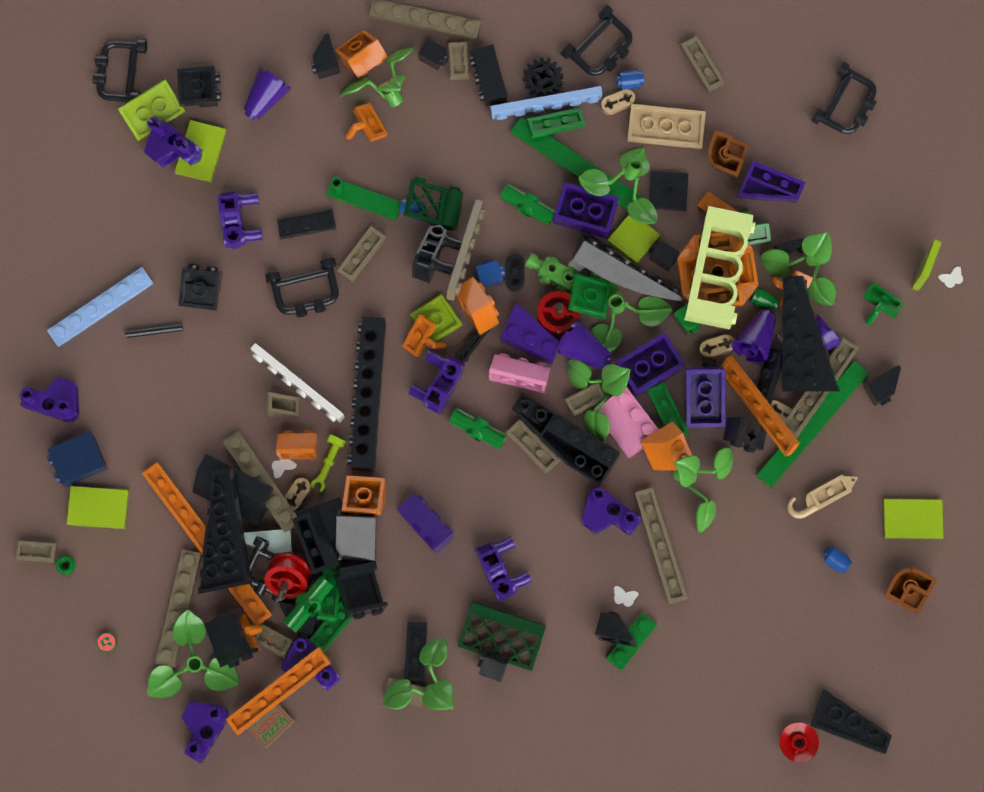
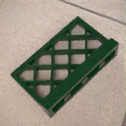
[457,601,547,671]

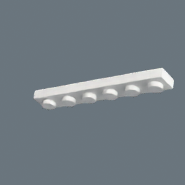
[251,343,345,423]

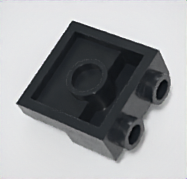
[177,66,222,108]
[178,264,222,311]

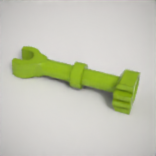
[311,435,346,492]

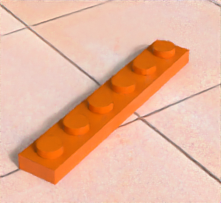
[721,356,800,456]
[226,647,332,735]

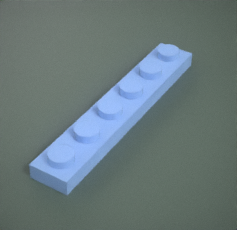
[491,86,602,120]
[47,267,153,347]

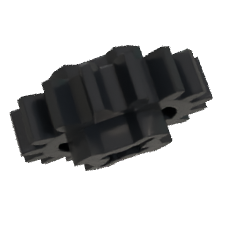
[523,57,563,97]

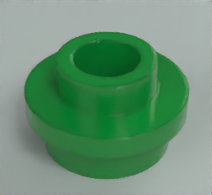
[56,555,76,575]

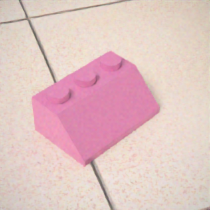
[489,353,551,393]
[598,387,659,459]

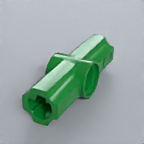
[500,184,556,226]
[449,408,507,450]
[283,576,334,632]

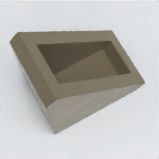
[266,392,299,417]

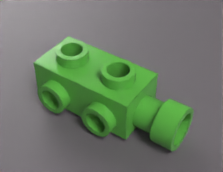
[525,253,581,294]

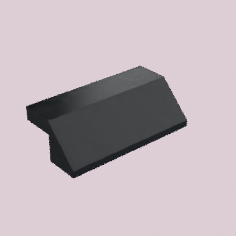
[192,454,274,526]

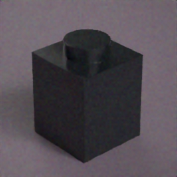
[418,38,448,70]
[649,240,680,272]
[477,650,510,682]

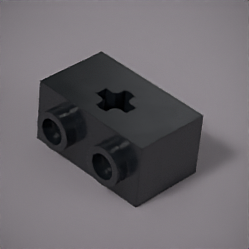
[723,417,767,453]

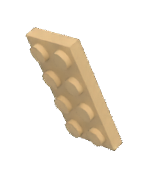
[627,104,706,149]

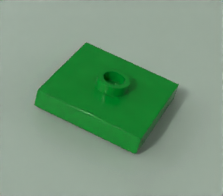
[568,273,611,319]

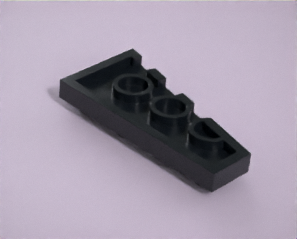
[810,689,892,755]

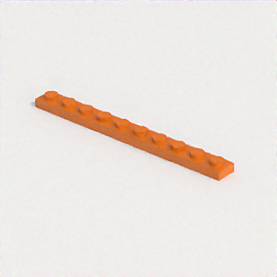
[142,462,272,625]

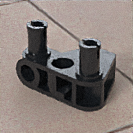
[412,224,463,283]

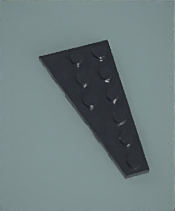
[782,276,840,392]
[198,468,252,594]

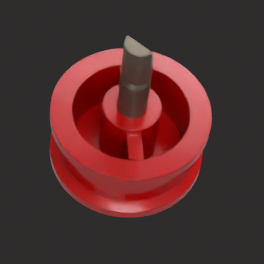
[537,291,579,336]
[264,553,311,603]

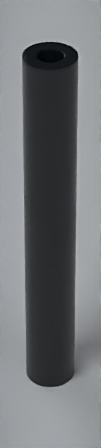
[125,324,183,338]

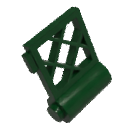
[404,176,464,231]

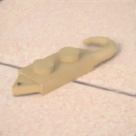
[787,475,858,519]

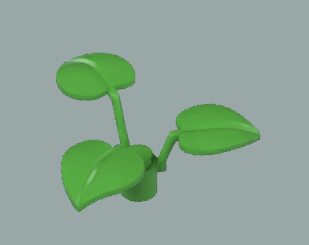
[340,47,414,107]
[578,148,658,224]
[760,231,836,306]
[590,272,672,352]
[567,359,630,442]
[674,447,733,533]
[147,610,239,698]
[383,637,453,710]

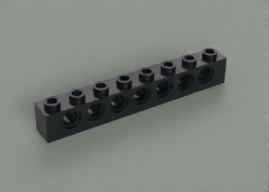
[347,316,386,472]

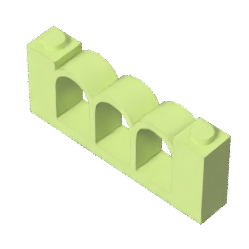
[684,206,756,330]

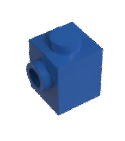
[476,260,505,288]

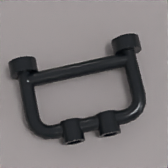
[560,5,633,76]
[93,38,148,102]
[811,61,877,134]
[265,258,339,318]
[249,536,320,603]

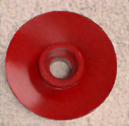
[779,723,819,763]

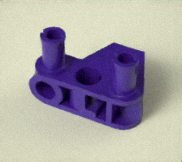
[144,117,203,167]
[218,191,263,249]
[408,350,466,415]
[20,377,79,423]
[581,488,642,536]
[474,536,532,602]
[281,637,342,691]
[181,702,229,763]

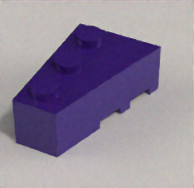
[737,161,806,203]
[500,303,560,365]
[397,494,453,554]

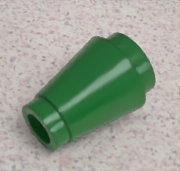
[750,288,779,309]

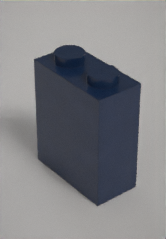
[47,431,108,487]

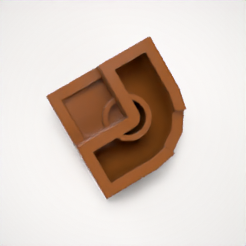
[707,130,749,178]
[884,568,937,615]

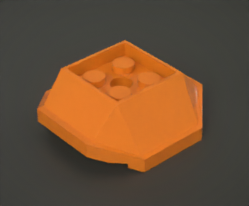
[677,232,759,307]

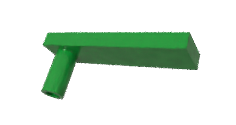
[326,177,401,221]

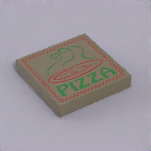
[247,704,295,749]

